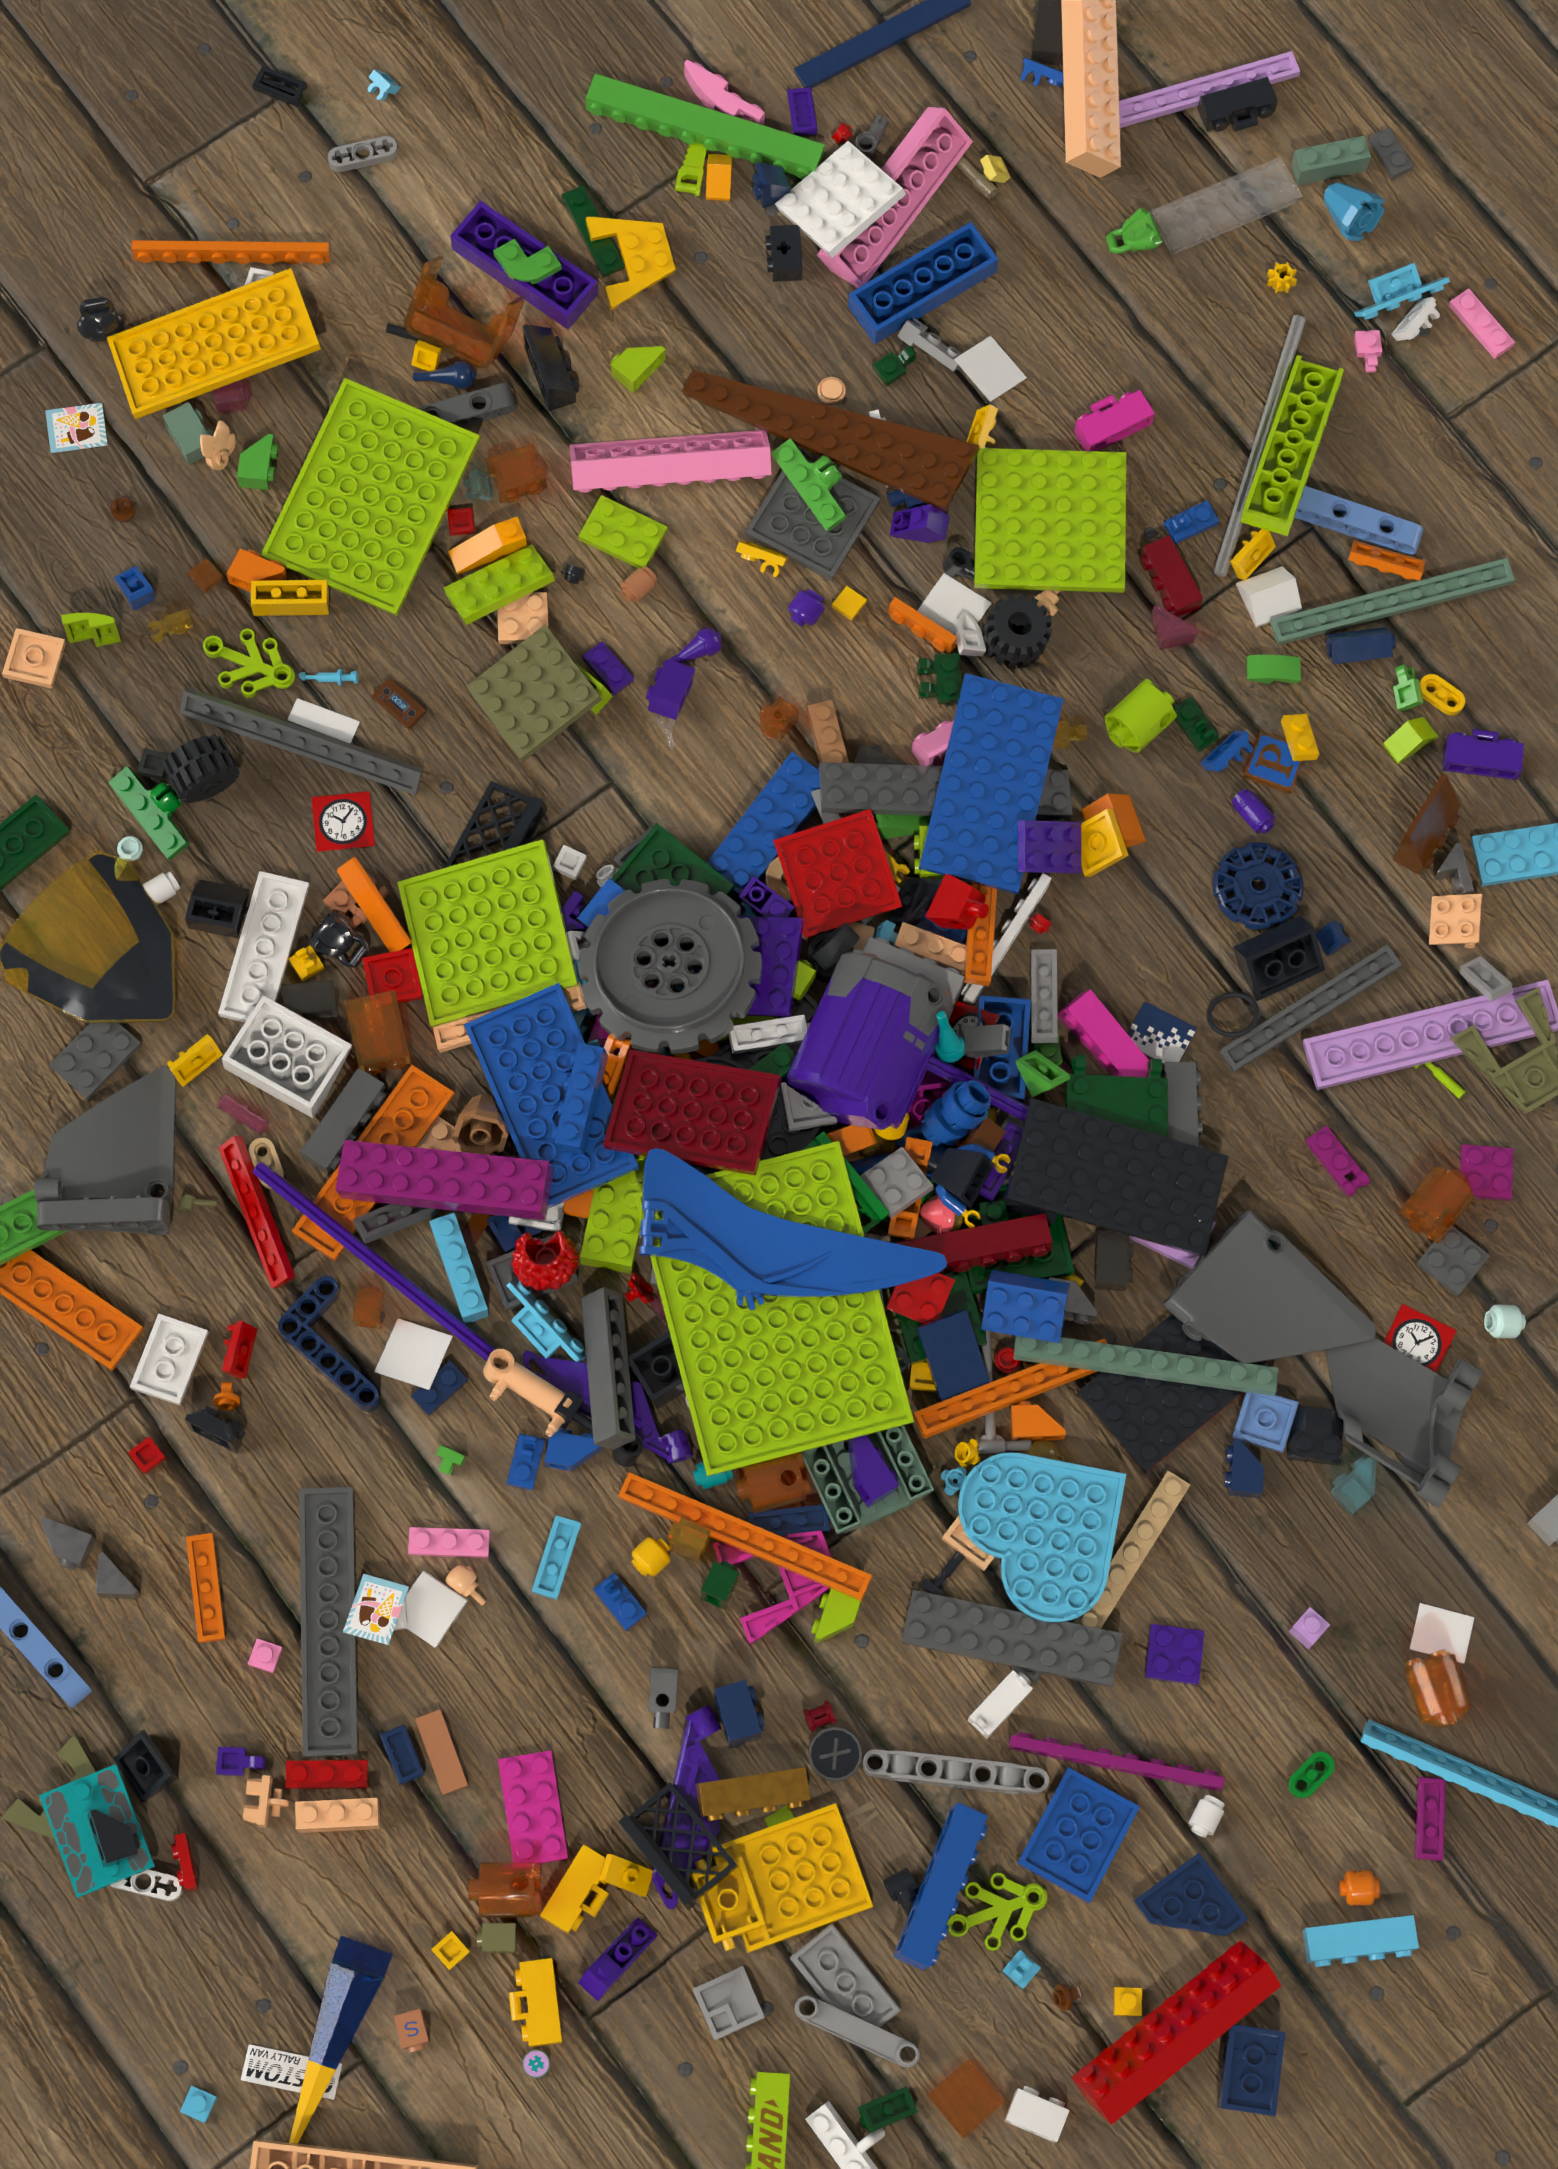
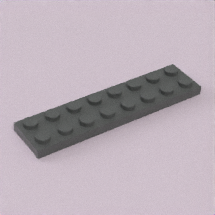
[901,1590,1123,1688]

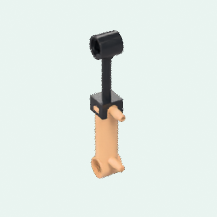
[483,1349,644,1467]

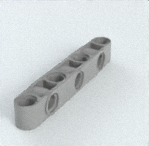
[862,1749,1049,1795]

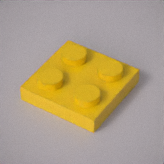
[1081,809,1129,877]

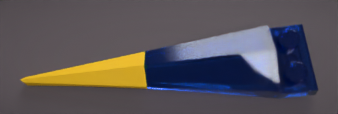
[289,1936,393,2144]

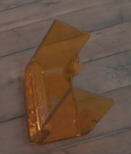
[404,256,525,368]

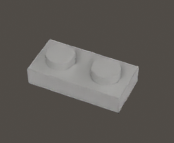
[1460,956,1512,1002]

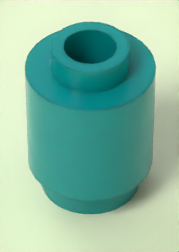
[692,1462,733,1490]

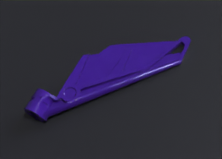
[523,1351,694,1464]
[651,1705,722,1909]

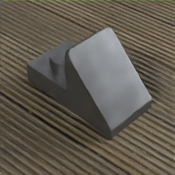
[1434,843,1474,895]

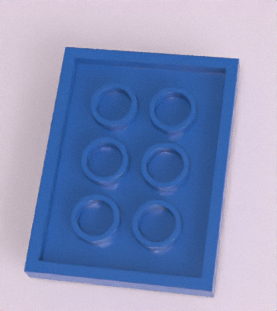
[1017,1767,1140,1904]

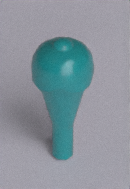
[935,1011,965,1063]

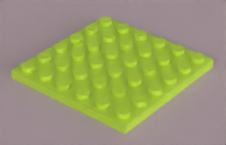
[974,448,1126,593]
[397,839,579,1028]

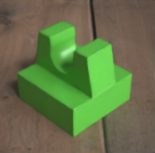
[436,1445,468,1475]

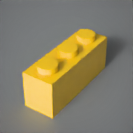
[251,580,329,616]

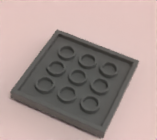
[745,459,881,582]

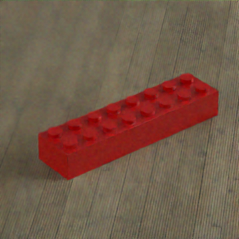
[1071,1940,1282,2125]

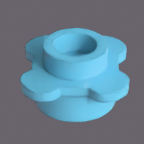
[941,1467,966,1496]

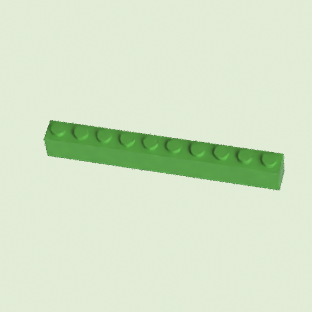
[585,74,825,179]

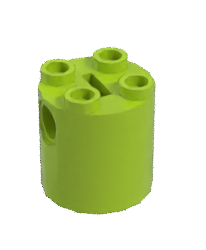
[1105,679,1177,753]

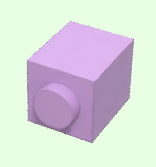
[1289,1607,1330,1650]

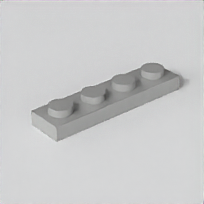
[1031,949,1058,1043]

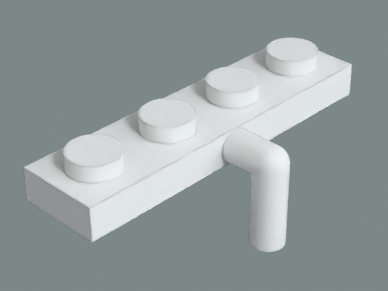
[805,2101,885,2169]

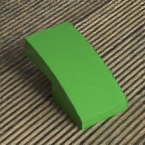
[1246,655,1301,684]

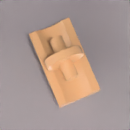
[243,1775,289,1828]

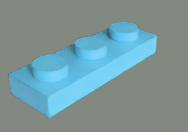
[532,1515,581,1600]

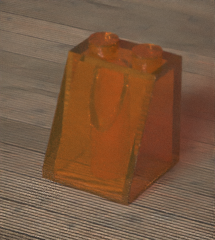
[344,990,411,1075]

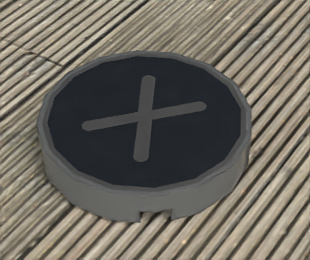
[808,1727,862,1782]

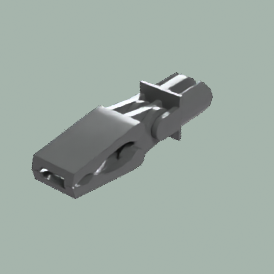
[933,1024,1011,1059]

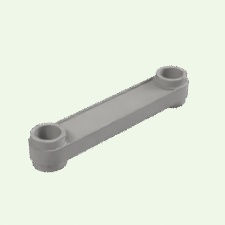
[794,1995,920,2068]

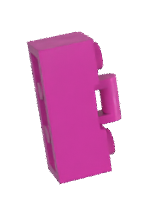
[1074,390,1155,451]

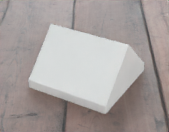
[1236,567,1302,628]

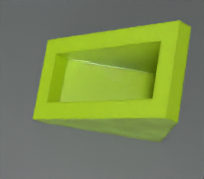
[1383,717,1439,764]

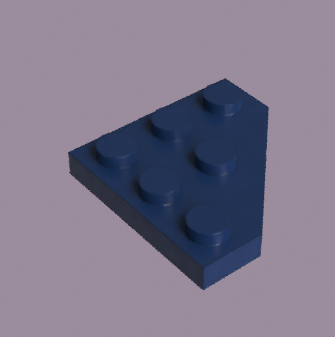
[1133,1853,1248,1937]

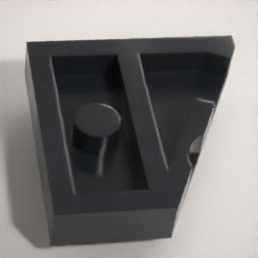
[888,877,943,927]

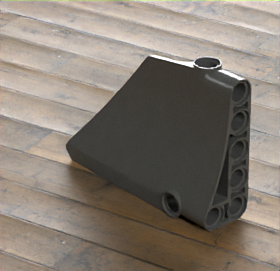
[34,1066,176,1235]
[1163,1210,1376,1364]

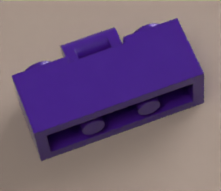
[1442,729,1524,780]

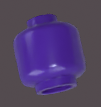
[788,588,825,627]

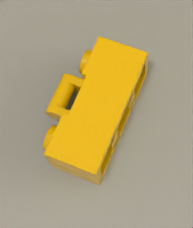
[540,1844,609,1935]
[509,1958,563,2048]

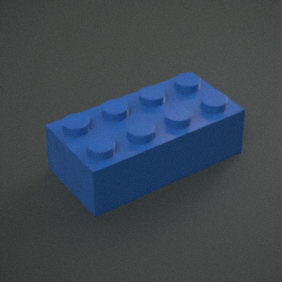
[973,996,1031,1105]

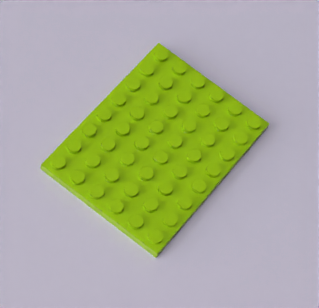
[261,378,481,616]

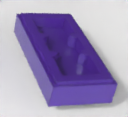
[787,87,818,136]

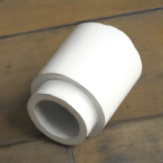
[142,871,180,907]
[1189,1795,1225,1838]

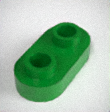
[1288,1752,1335,1799]

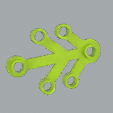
[203,628,295,698]
[947,1873,1047,1951]

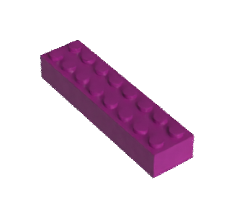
[335,1140,554,1220]

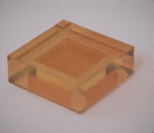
[187,558,223,593]

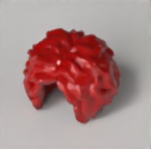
[511,1230,580,1291]

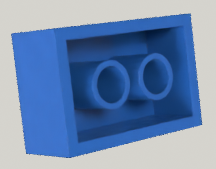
[981,1270,1070,1343]

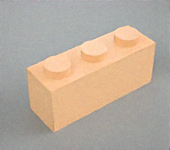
[295,1798,380,1833]

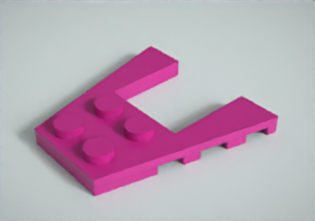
[712,1531,832,1644]

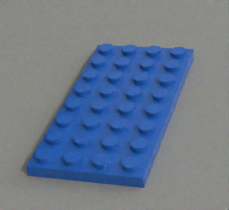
[918,673,1064,894]
[464,983,640,1209]

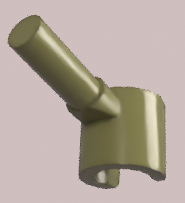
[179,1194,217,1212]

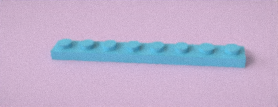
[1361,1719,1558,1827]

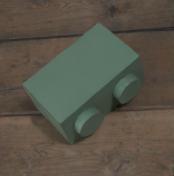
[162,402,213,465]

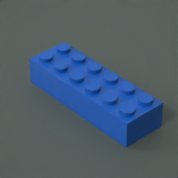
[848,222,998,344]
[707,752,820,907]

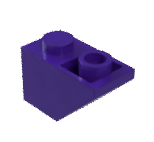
[890,504,950,543]
[738,876,794,917]

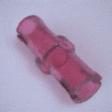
[217,1094,269,1135]

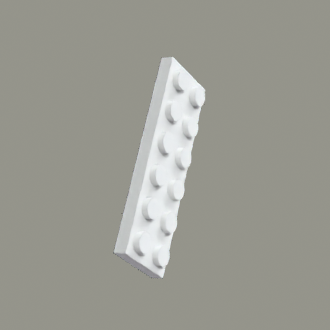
[218,871,310,1022]

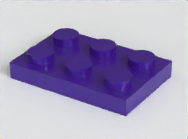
[1018,820,1081,873]

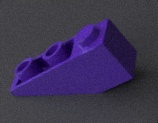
[847,1435,899,1508]
[578,1917,658,2001]

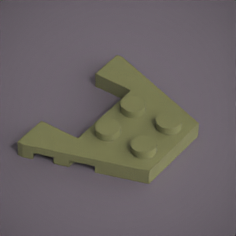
[2,1735,96,1841]

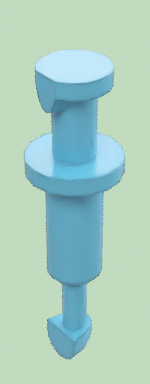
[299,669,359,686]

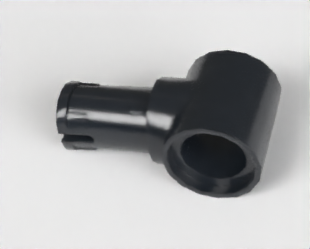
[942,547,975,581]
[883,1868,918,1917]

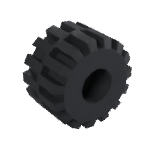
[982,594,1052,669]
[163,735,240,803]

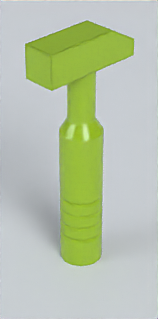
[1413,1062,1466,1099]

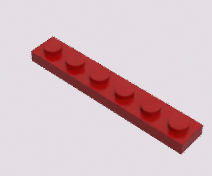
[218,1135,295,1289]

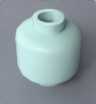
[1484,1305,1526,1338]

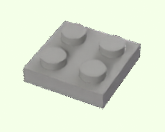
[860,1147,933,1218]

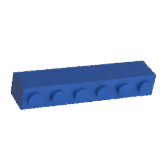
[893,1802,988,1971]

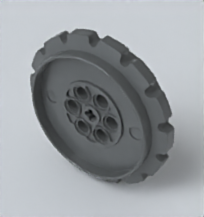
[578,879,762,1054]

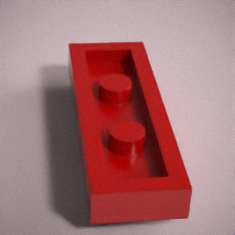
[285,1760,368,1789]

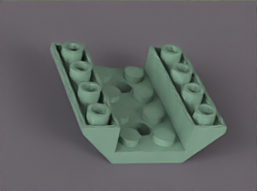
[800,1425,934,1534]

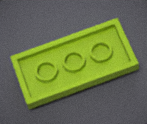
[444,544,555,625]

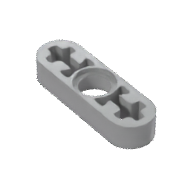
[328,136,398,172]

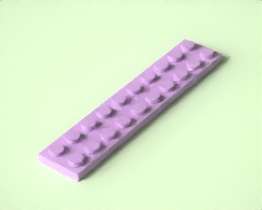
[1302,980,1558,1090]

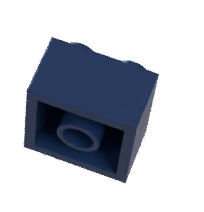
[714,1680,765,1748]

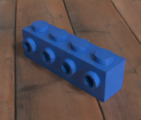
[552,1043,608,1155]

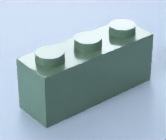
[1291,136,1371,185]

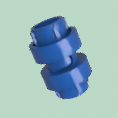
[921,1080,991,1147]

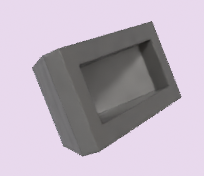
[95,1552,141,1599]

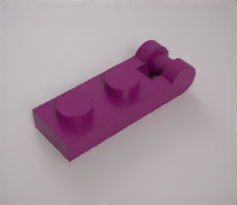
[1305,1125,1371,1198]

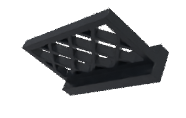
[444,781,547,868]
[618,1782,738,1910]

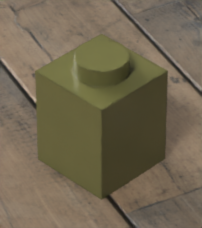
[477,1923,516,1954]

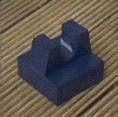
[1316,920,1352,956]

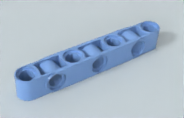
[1294,486,1424,555]
[0,1587,93,1709]

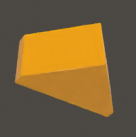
[706,154,732,201]

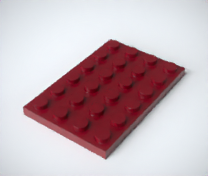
[603,1050,782,1176]

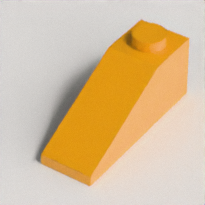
[448,517,527,575]

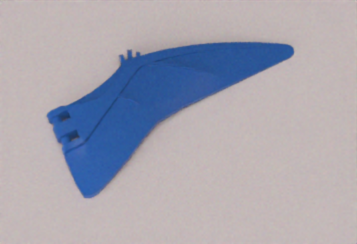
[639,1148,947,1310]

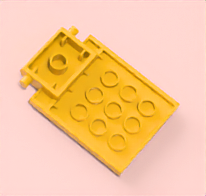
[690,1803,873,1953]

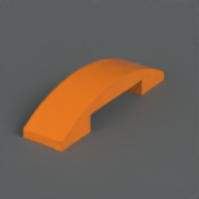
[888,1137,933,1240]

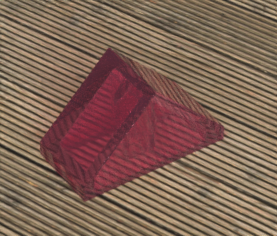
[1151,605,1199,650]

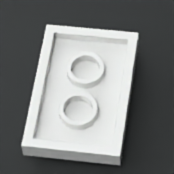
[130,1313,209,1406]

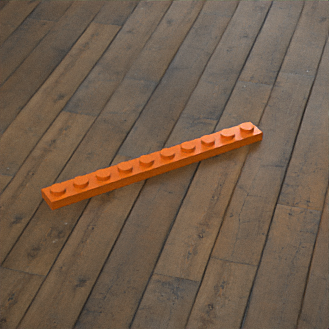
[618,1472,873,1602]

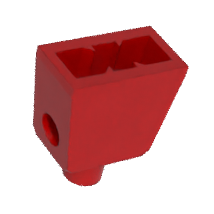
[925,874,989,929]

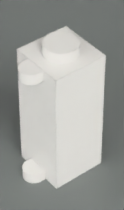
[967,1670,1033,1739]

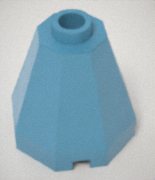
[1324,182,1384,241]

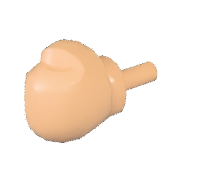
[1034,590,1060,617]
[446,1565,486,1606]

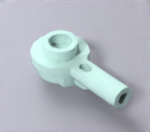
[115,836,143,880]

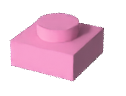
[248,1639,283,1674]

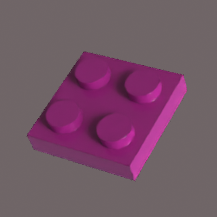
[1459,1144,1514,1201]

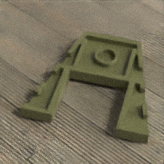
[1450,987,1558,1114]

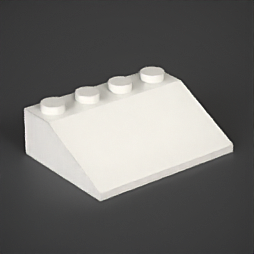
[222,996,352,1118]

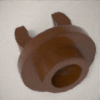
[110,498,136,522]
[1053,1983,1083,2011]

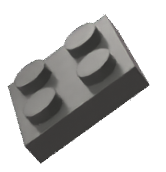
[1416,1224,1490,1297]

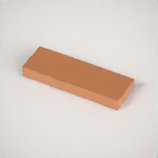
[415,1709,468,1796]

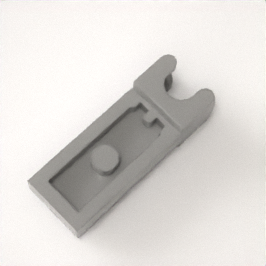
[898,318,961,372]

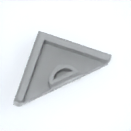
[781,1082,837,1131]

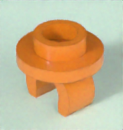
[213,1382,240,1411]

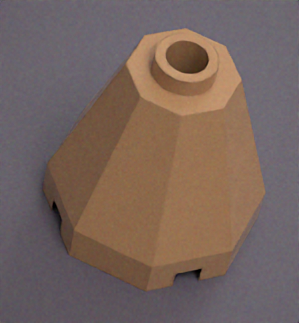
[452,1094,509,1155]

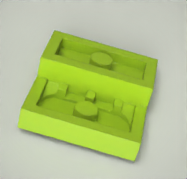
[61,613,121,647]

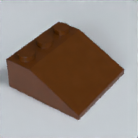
[1393,773,1460,875]

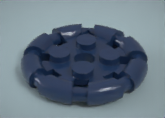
[1212,842,1304,930]

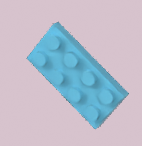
[1470,823,1558,887]

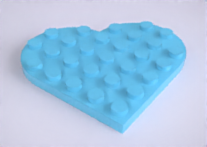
[958,1453,1126,1622]

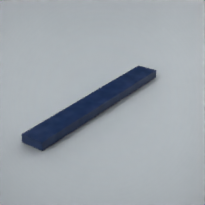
[794,0,971,89]

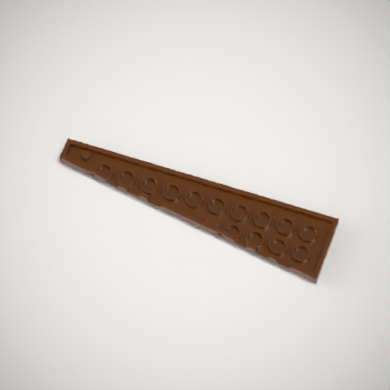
[682,370,980,512]

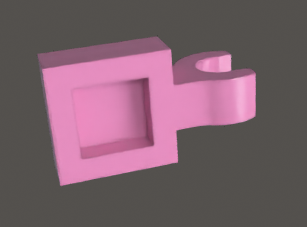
[1354,330,1382,373]

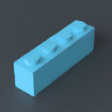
[429,1213,489,1324]
[1302,1915,1419,1967]

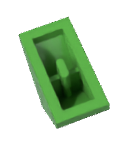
[1016,1050,1070,1097]

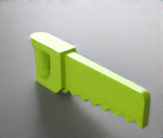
[675,142,707,197]

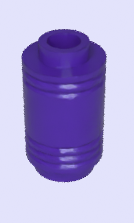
[1232,789,1275,834]

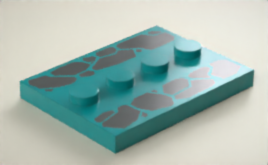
[39,1764,155,1898]

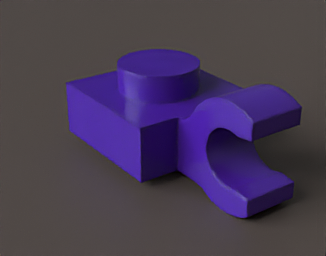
[216,1747,266,1777]

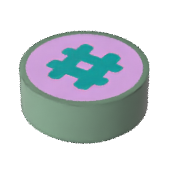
[522,2050,550,2078]

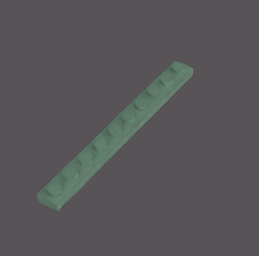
[1270,558,1515,646]
[1013,1336,1278,1396]

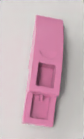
[684,60,765,125]

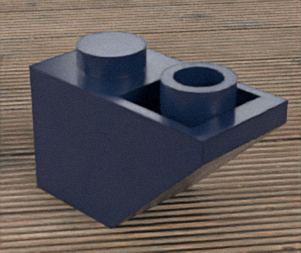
[752,163,790,208]
[1224,1438,1264,1498]

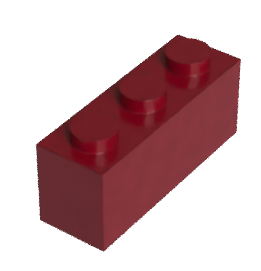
[1139,535,1203,619]

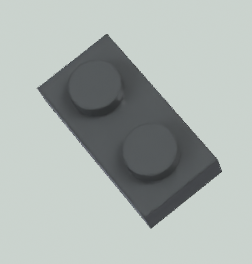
[1367,127,1414,180]

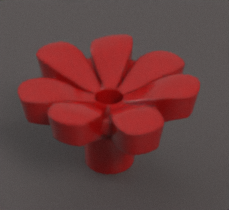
[625,1272,654,1304]

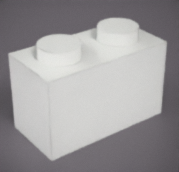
[1004,2086,1070,2143]

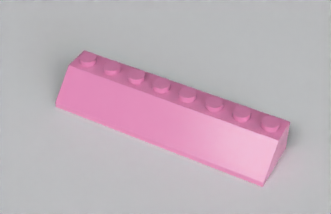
[817,107,973,288]
[569,430,772,492]

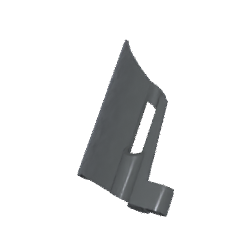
[1325,1338,1483,1508]

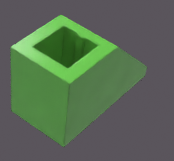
[237,434,279,490]

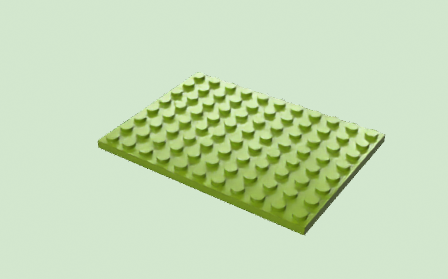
[634,1141,914,1477]

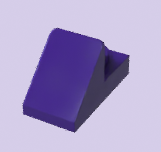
[561,891,586,932]

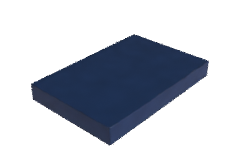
[916,1309,990,1402]

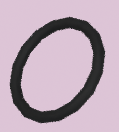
[1207,992,1260,1037]

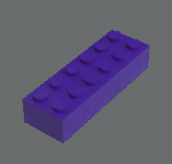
[450,200,598,330]

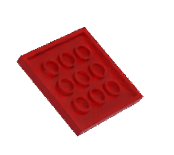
[773,809,902,938]

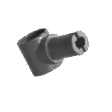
[855,115,890,161]

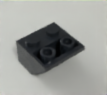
[185,880,250,938]

